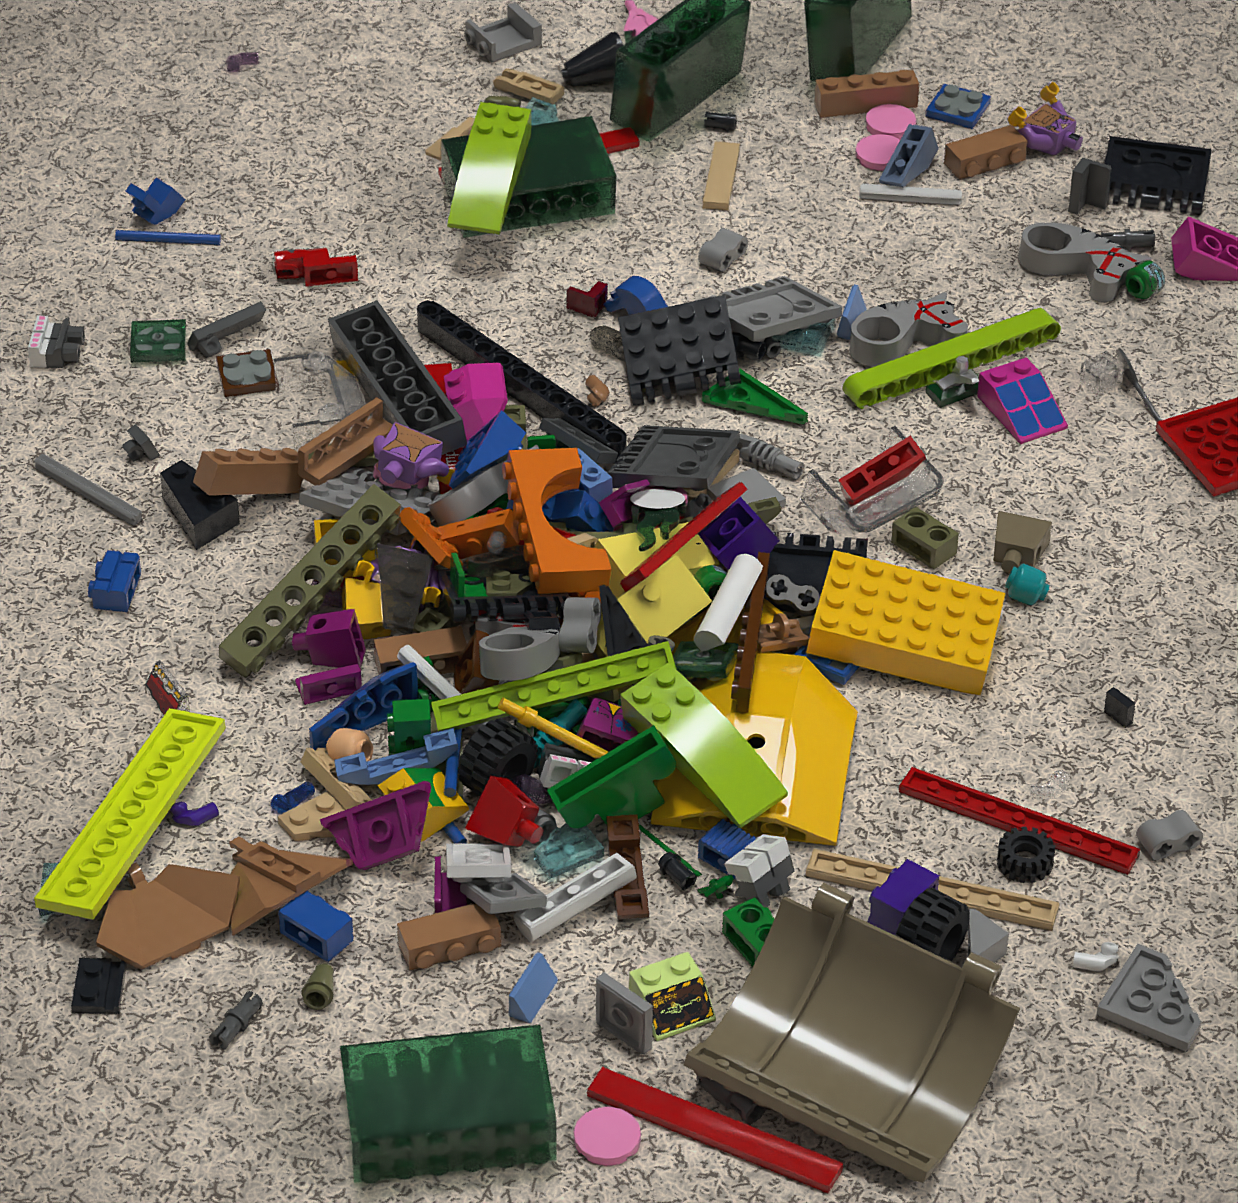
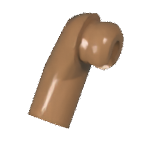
[585,375,609,407]

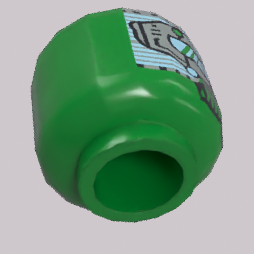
[1126,261,1165,300]
[694,565,727,607]

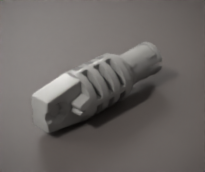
[736,434,804,480]

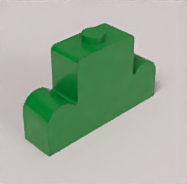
[547,725,676,828]

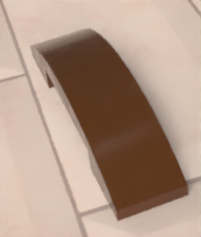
[606,815,649,920]

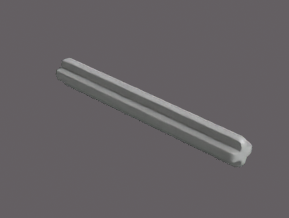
[34,454,142,525]

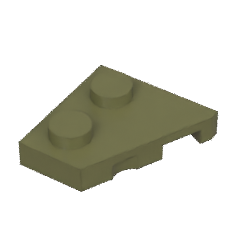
[486,570,533,596]

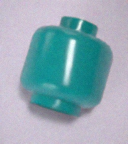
[1004,563,1050,606]

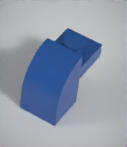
[125,178,186,225]
[603,276,668,315]

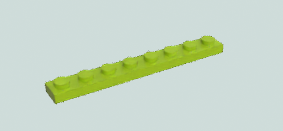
[431,641,676,732]

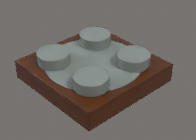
[216,349,279,397]

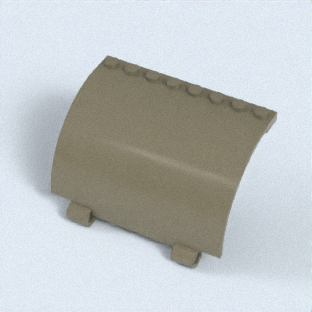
[683,883,1021,1183]

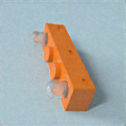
[409,508,520,566]

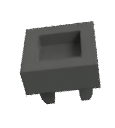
[122,424,160,462]

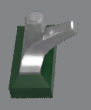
[925,356,979,408]

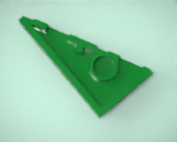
[702,368,808,425]

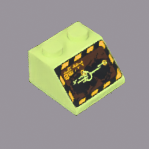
[629,952,716,1041]

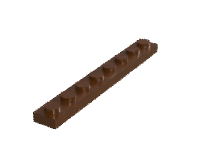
[731,552,770,713]

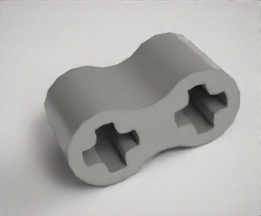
[698,228,748,272]
[766,574,820,617]
[559,597,602,653]
[1136,810,1203,860]

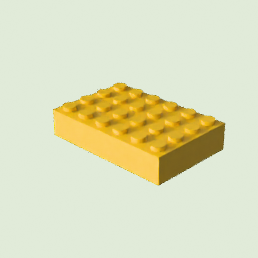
[806,550,1005,695]

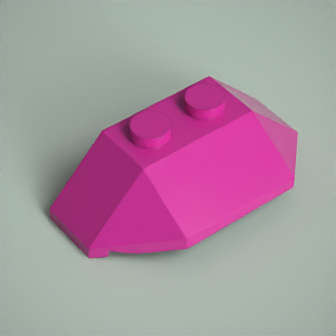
[444,363,508,441]

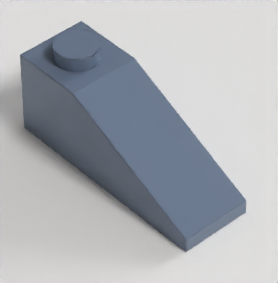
[879,124,939,187]

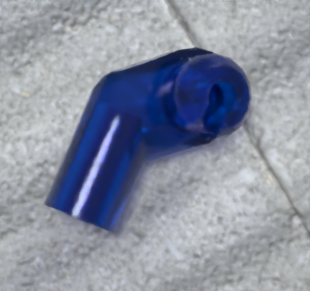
[270,782,315,814]

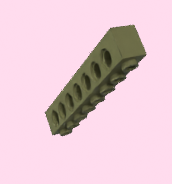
[219,484,401,678]

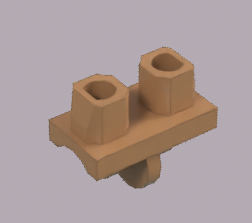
[757,613,809,655]

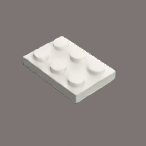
[446,843,511,882]

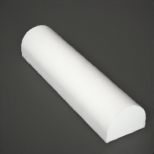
[694,554,763,652]
[513,853,636,942]

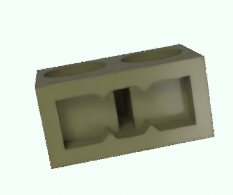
[891,506,959,570]

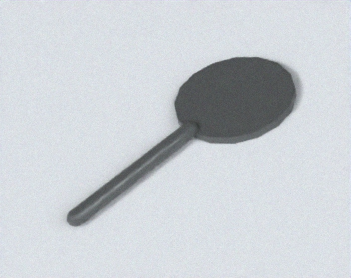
[1116,349,1162,422]

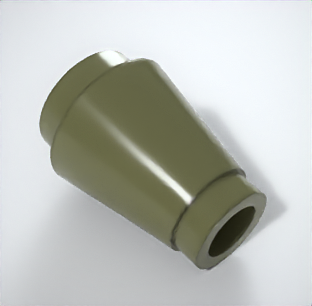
[301,963,334,1010]

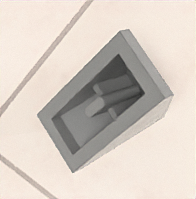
[967,909,1009,963]

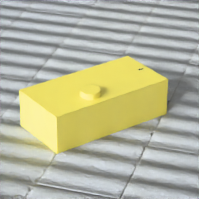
[594,522,719,598]
[594,554,712,658]

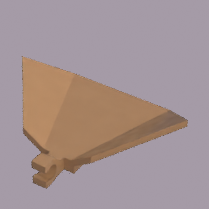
[229,837,354,936]
[96,863,240,969]

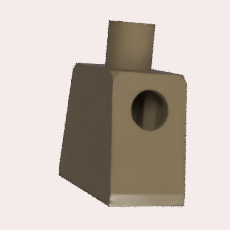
[993,511,1052,573]

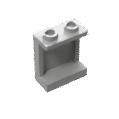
[464,2,542,62]

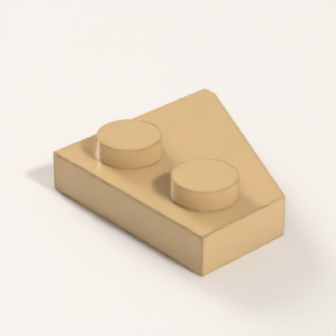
[278,791,346,841]

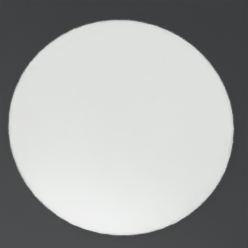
[630,489,685,509]

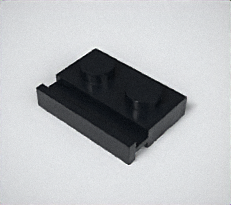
[71,958,127,1014]

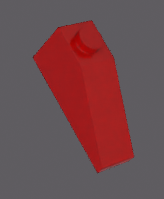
[838,435,926,515]

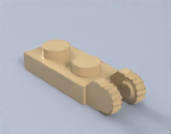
[493,68,564,107]

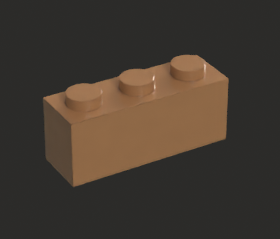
[944,125,1027,180]
[374,626,467,675]
[397,903,501,971]

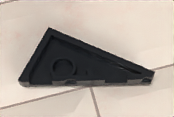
[599,585,649,686]

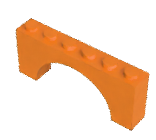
[502,448,612,594]

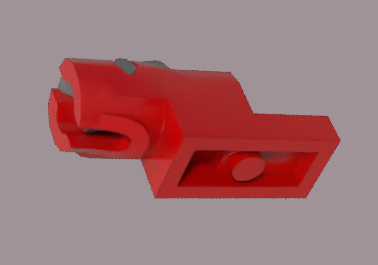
[274,247,358,287]

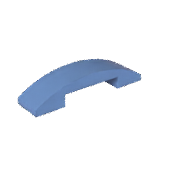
[334,728,458,785]

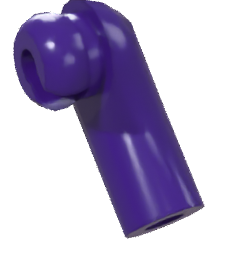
[171,802,219,826]

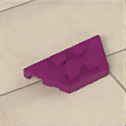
[320,781,431,870]

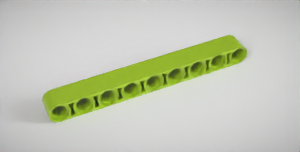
[842,308,1061,409]

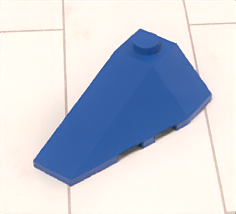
[449,410,526,489]
[309,662,418,750]

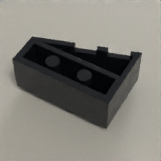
[160,460,240,550]

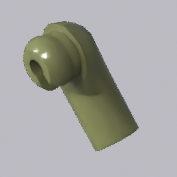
[484,96,521,107]

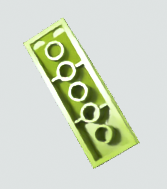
[447,102,531,235]
[620,662,788,829]

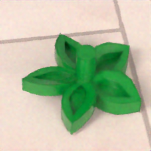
[697,875,734,899]

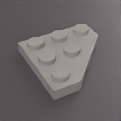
[1096,944,1201,1052]

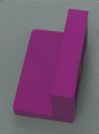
[599,479,650,527]
[295,664,362,705]
[434,856,467,913]

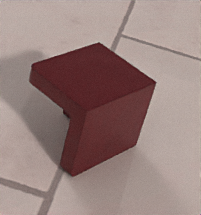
[566,281,608,318]

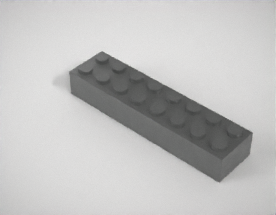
[328,300,467,455]

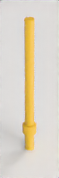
[498,698,658,786]

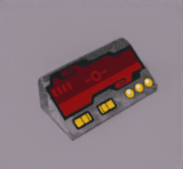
[144,660,190,715]

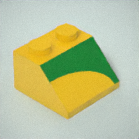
[378,768,470,842]

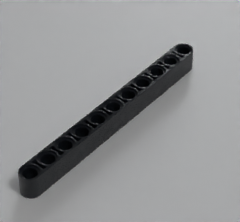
[417,301,627,464]

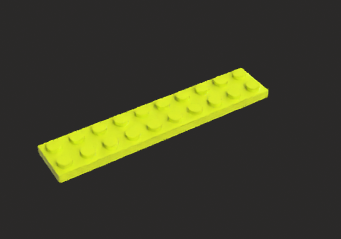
[34,708,226,920]

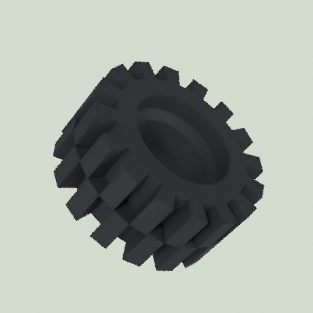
[997,827,1055,883]

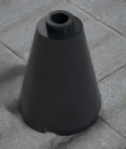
[561,31,633,87]

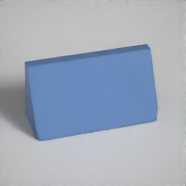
[837,284,867,340]
[509,952,558,1023]

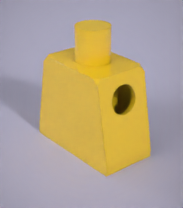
[341,578,410,639]

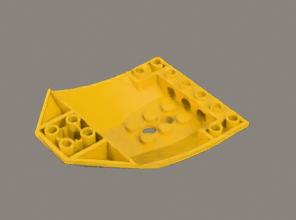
[651,651,858,846]

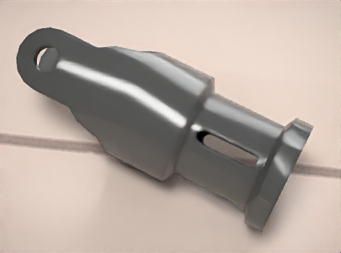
[696,1075,767,1125]

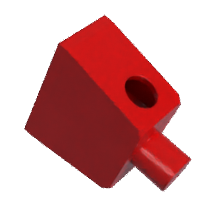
[465,776,543,847]

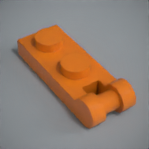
[400,507,464,569]

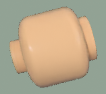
[326,728,373,762]

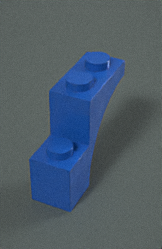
[507,490,615,532]

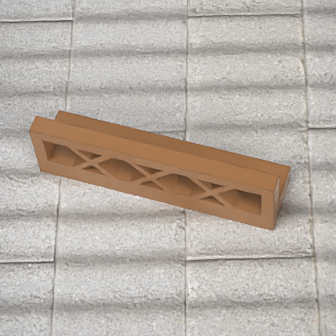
[298,397,393,486]

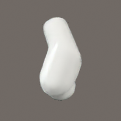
[1073,942,1119,972]

